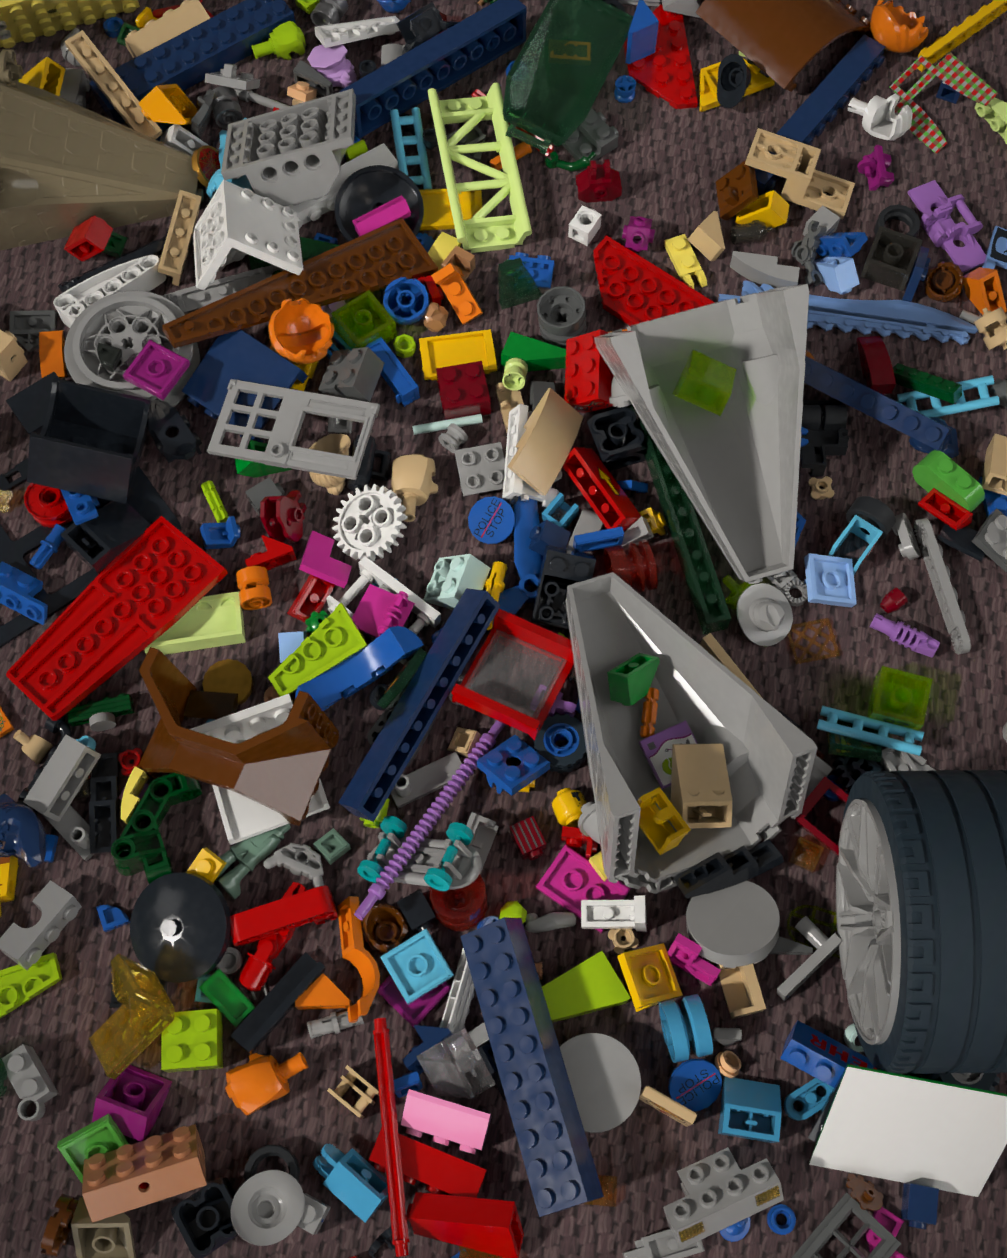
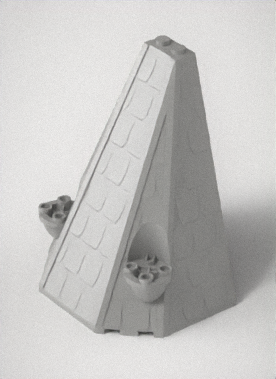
[594,284,809,584]
[566,572,817,894]

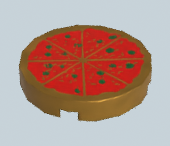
[191,145,221,188]

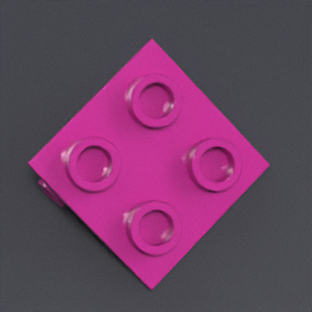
[352,584,415,638]

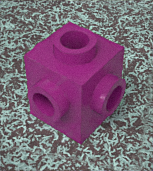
[622,216,655,252]

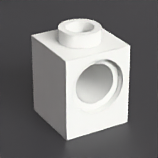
[568,205,602,246]

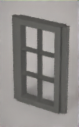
[791,1192,901,1258]

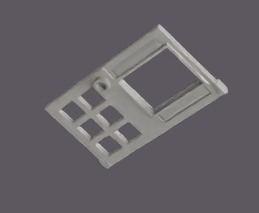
[207,379,380,480]

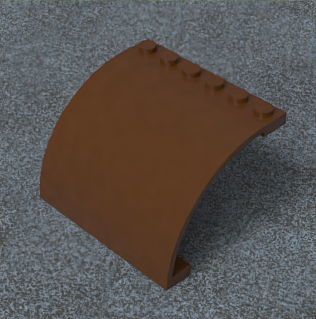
[695,0,872,92]

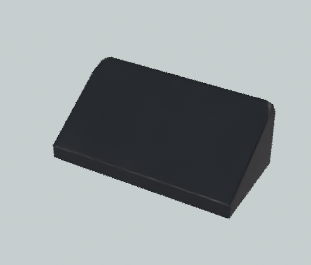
[937,523,985,561]

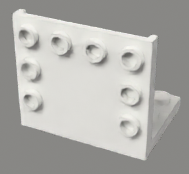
[193,179,303,291]
[189,694,330,845]

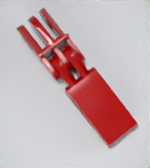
[239,882,307,992]

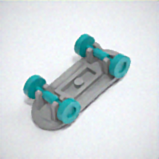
[357,816,482,891]

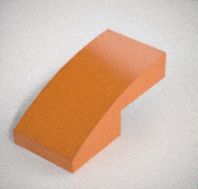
[39,330,67,378]

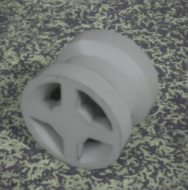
[438,423,468,453]

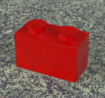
[64,215,113,262]

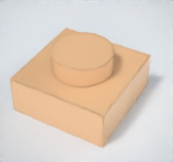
[287,81,317,102]

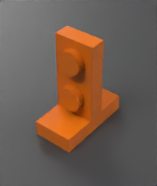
[431,263,483,325]

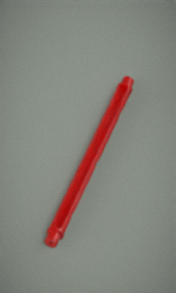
[373,1018,410,1257]

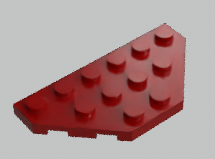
[623,5,698,109]
[593,235,715,326]

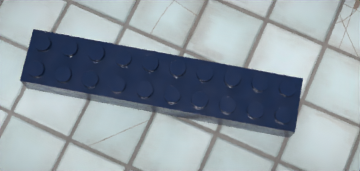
[89,0,296,124]
[340,0,527,139]
[460,917,604,1217]

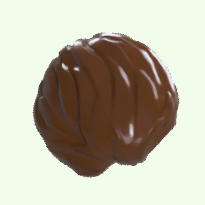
[924,262,964,302]
[362,903,409,954]

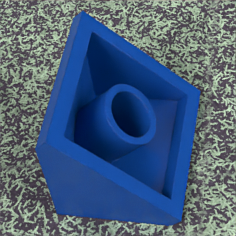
[625,0,659,64]

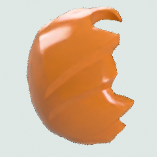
[870,0,928,53]
[268,298,334,364]

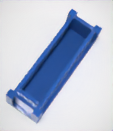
[366,337,420,407]

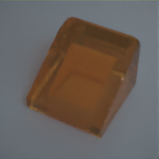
[584,1175,617,1207]

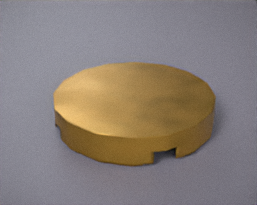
[202,659,254,705]

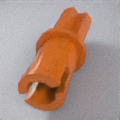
[490,139,532,170]

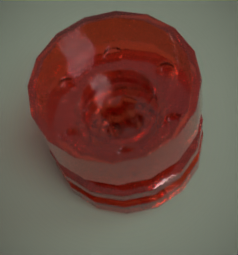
[604,540,657,593]
[430,874,488,931]

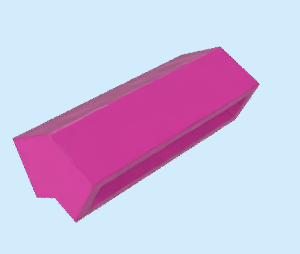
[352,195,411,237]

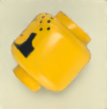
[552,788,586,827]

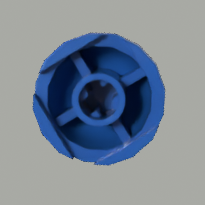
[383,277,429,325]

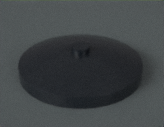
[335,165,424,242]
[130,872,231,983]

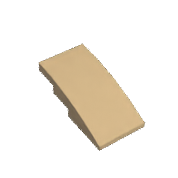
[507,388,583,495]

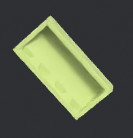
[144,591,246,655]

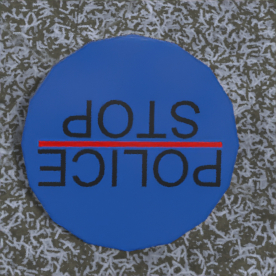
[468,496,515,544]
[668,1059,722,1111]

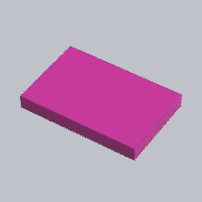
[536,844,630,933]

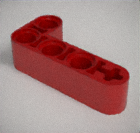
[230,886,338,946]

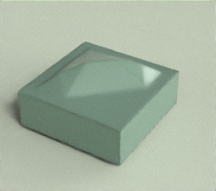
[313,828,351,865]

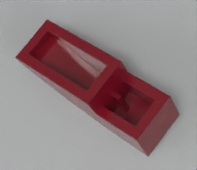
[857,336,896,394]

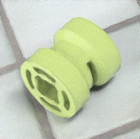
[502,358,528,391]

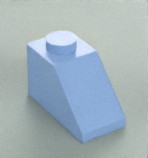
[813,257,860,294]

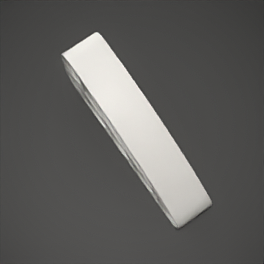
[53,255,166,328]

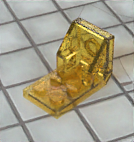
[89,953,175,1080]

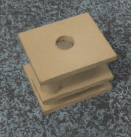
[327,1065,379,1119]

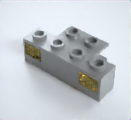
[663,1147,784,1249]

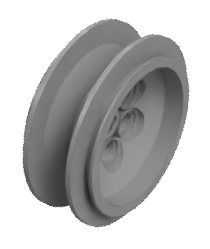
[64,291,200,407]

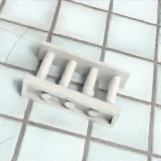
[326,556,441,665]

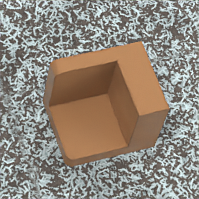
[441,245,475,281]

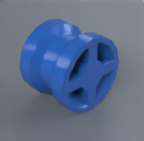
[614,75,636,103]

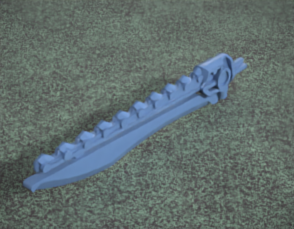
[718,280,978,345]

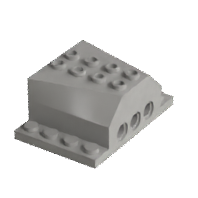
[221,88,356,207]

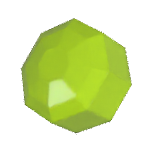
[393,334,416,358]
[499,901,527,923]

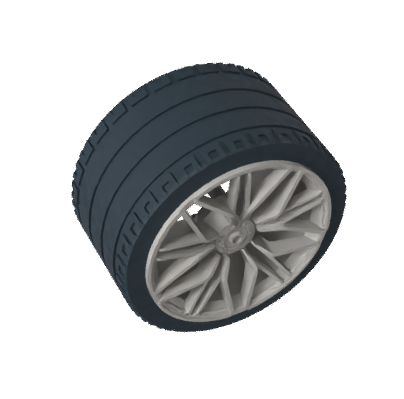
[836,770,1007,1074]

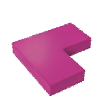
[299,531,352,588]
[667,933,721,986]

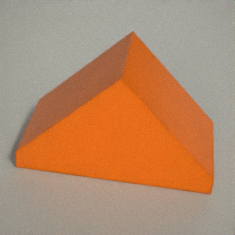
[295,973,352,1010]

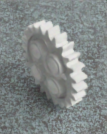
[332,484,408,561]

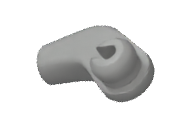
[524,912,576,933]

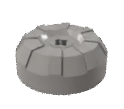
[686,881,780,969]
[560,1033,641,1133]

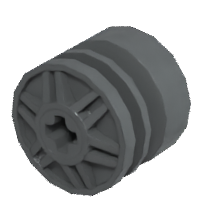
[537,286,587,348]

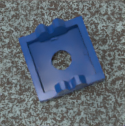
[477,735,550,796]

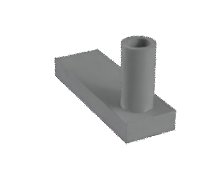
[390,752,462,809]
[42,805,94,861]
[776,916,843,1002]

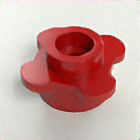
[118,748,143,776]

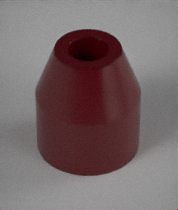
[880,587,908,613]

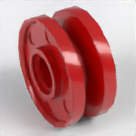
[24,483,73,528]

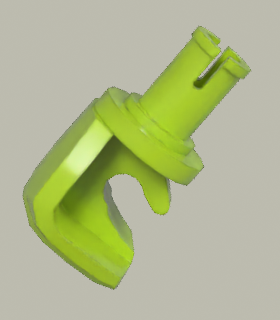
[251,21,306,60]

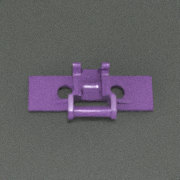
[907,180,986,273]

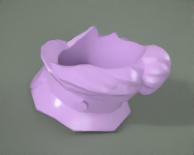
[307,44,357,88]

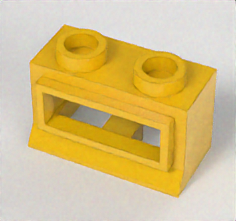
[637,787,691,855]

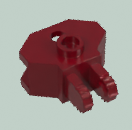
[575,159,622,203]
[260,490,307,542]

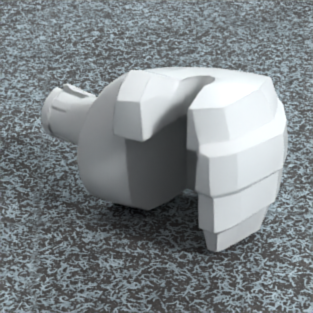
[848,93,913,140]

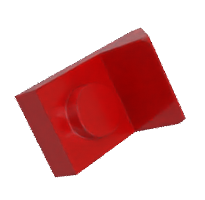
[245,535,297,571]

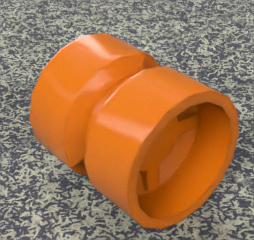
[236,566,272,610]

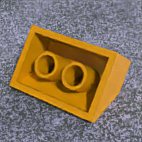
[138,84,197,125]

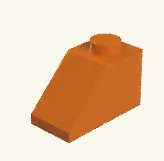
[963,267,1007,315]

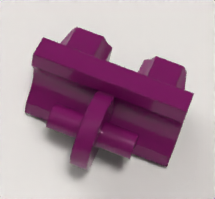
[857,145,894,191]

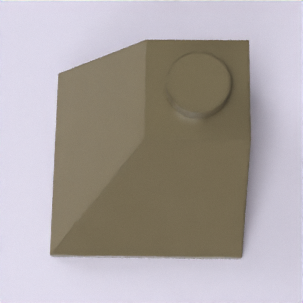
[71,1197,136,1258]

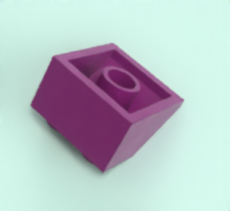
[92,1062,172,1141]

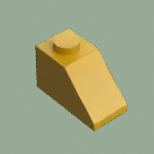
[735,190,790,229]

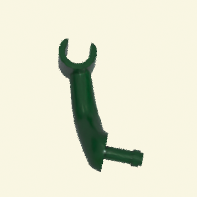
[545,151,596,172]

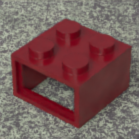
[436,361,491,420]

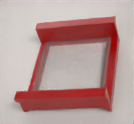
[451,608,574,741]

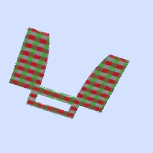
[890,52,998,154]

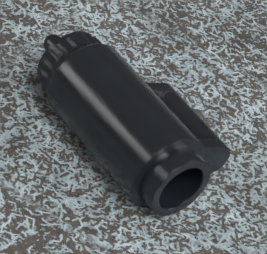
[347,435,392,496]

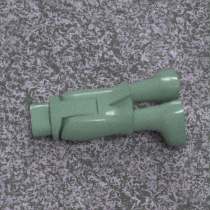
[216,824,291,900]

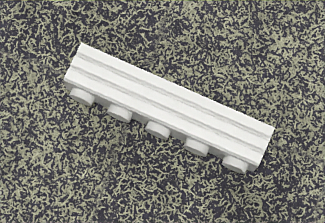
[440,948,475,1037]

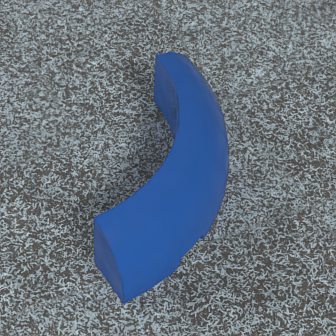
[295,626,424,711]

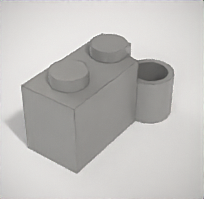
[0,1044,59,1121]

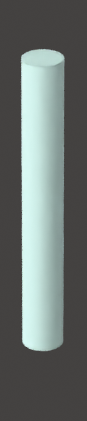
[412,414,483,435]

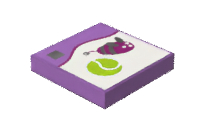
[639,720,698,789]

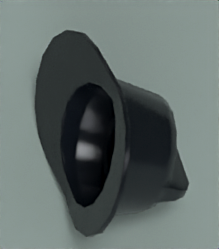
[717,54,752,108]

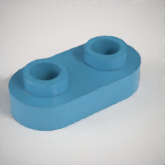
[784,1078,834,1121]

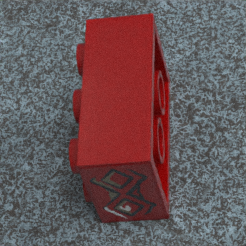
[564,329,614,413]

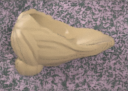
[309,434,351,496]

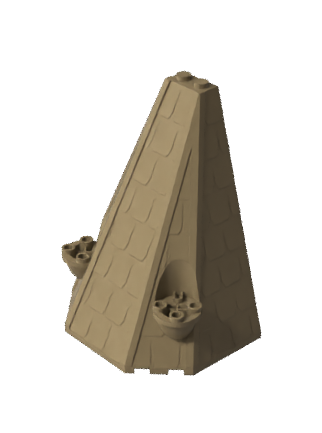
[0,49,204,251]

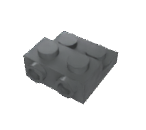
[557,109,619,161]

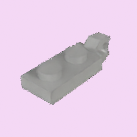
[622,1229,705,1258]

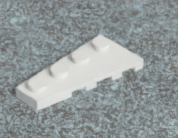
[314,16,400,48]

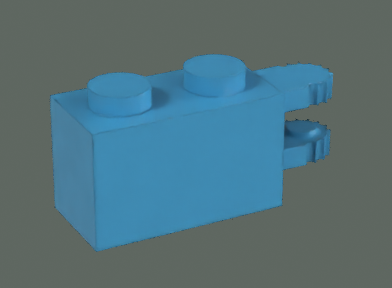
[313,1143,388,1223]

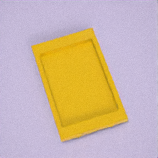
[419,189,482,231]
[419,329,497,380]

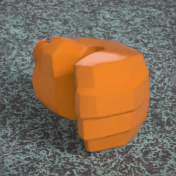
[225,1052,308,1116]

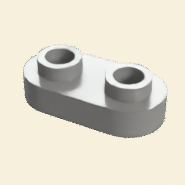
[892,513,921,560]

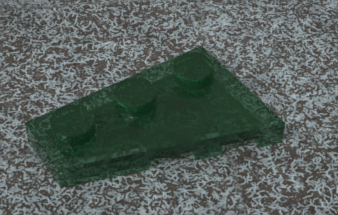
[498,258,542,310]

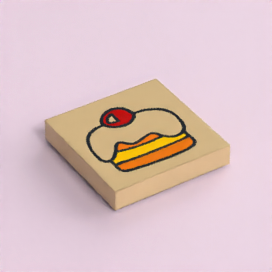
[639,1086,697,1127]

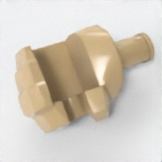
[391,454,438,522]

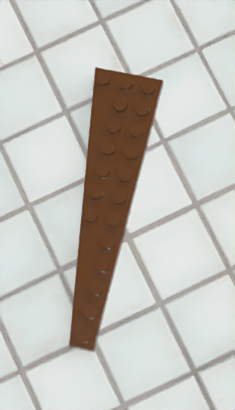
[162,218,438,349]

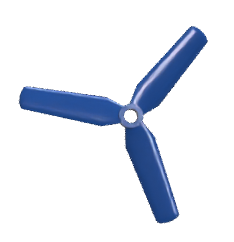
[431,496,543,643]

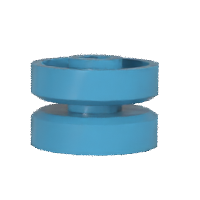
[659,994,713,1063]

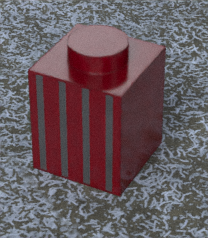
[509,816,546,860]

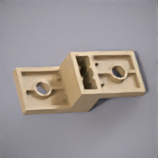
[745,128,855,219]

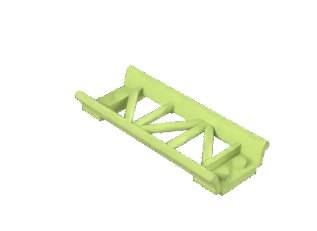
[427,83,532,253]

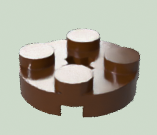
[41,1194,79,1257]

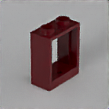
[793,777,848,857]

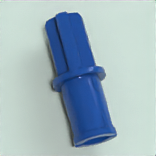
[30,524,66,569]

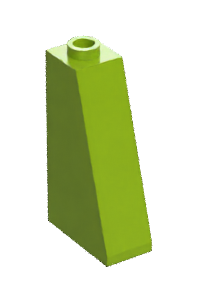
[542,951,631,1023]

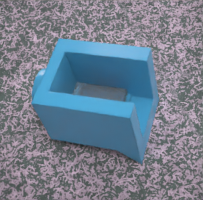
[542,492,579,529]

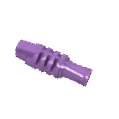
[870,613,940,658]

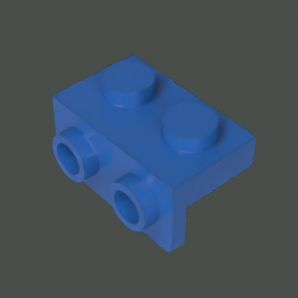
[816,232,868,257]

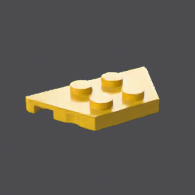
[700,58,775,112]

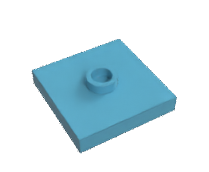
[380,928,454,1005]

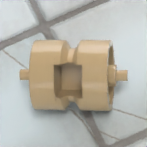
[974,307,1007,350]

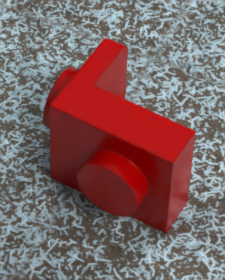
[417,275,444,306]

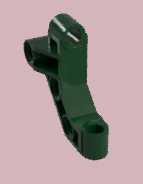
[111,773,202,884]

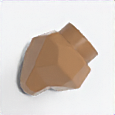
[422,302,449,332]

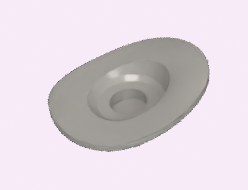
[737,583,793,646]
[231,1170,305,1246]

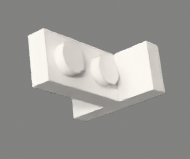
[581,895,647,932]

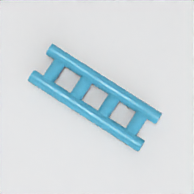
[390,107,432,190]
[897,375,1000,417]
[817,706,924,756]

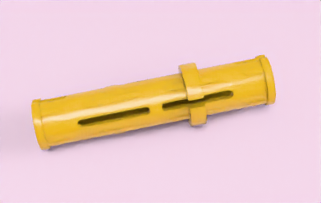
[485,561,507,630]

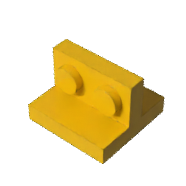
[617,943,682,1012]

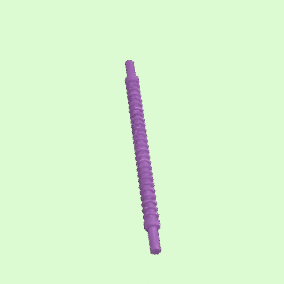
[354,720,506,920]

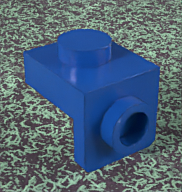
[200,516,240,549]

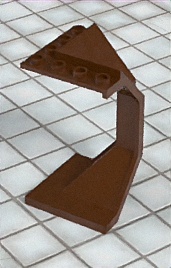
[138,647,339,826]

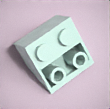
[423,554,490,610]

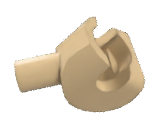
[13,730,53,765]

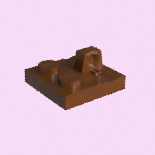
[716,160,759,220]

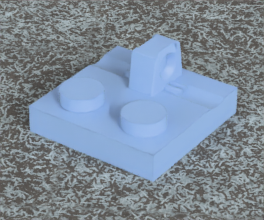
[804,553,857,608]

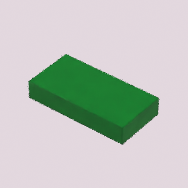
[199,968,256,1027]

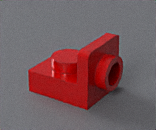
[561,826,598,860]

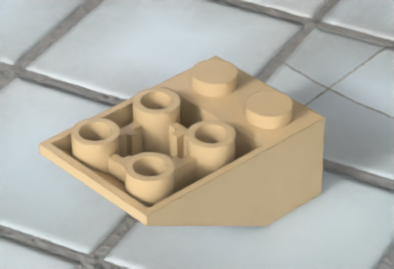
[670,743,732,829]

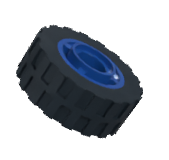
[533,714,587,773]

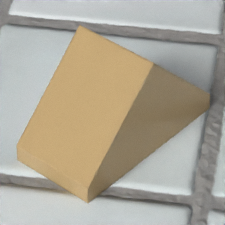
[687,211,725,261]

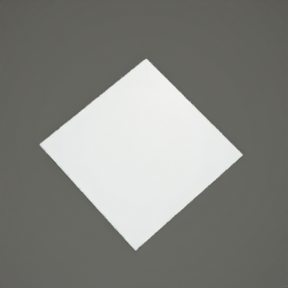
[809,1064,1007,1197]

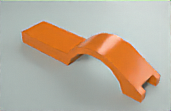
[337,896,380,1023]

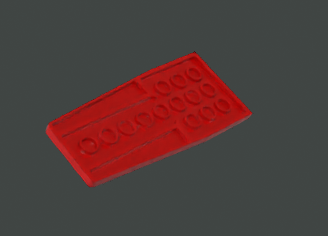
[6,516,228,721]

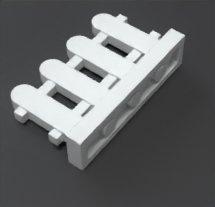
[502,404,562,507]

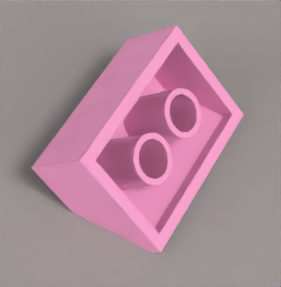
[401,1089,491,1155]

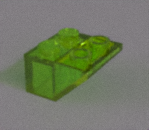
[672,350,737,416]

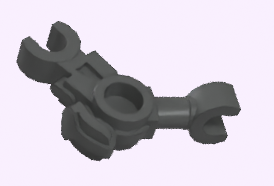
[791,220,827,286]

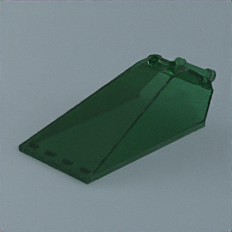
[503,0,634,155]

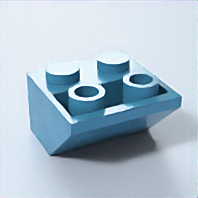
[718,1076,782,1143]

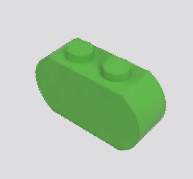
[912,450,985,512]

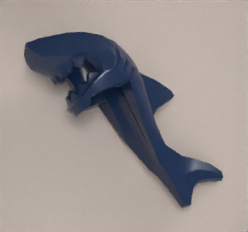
[0,794,46,867]

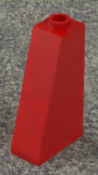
[407,1192,524,1258]

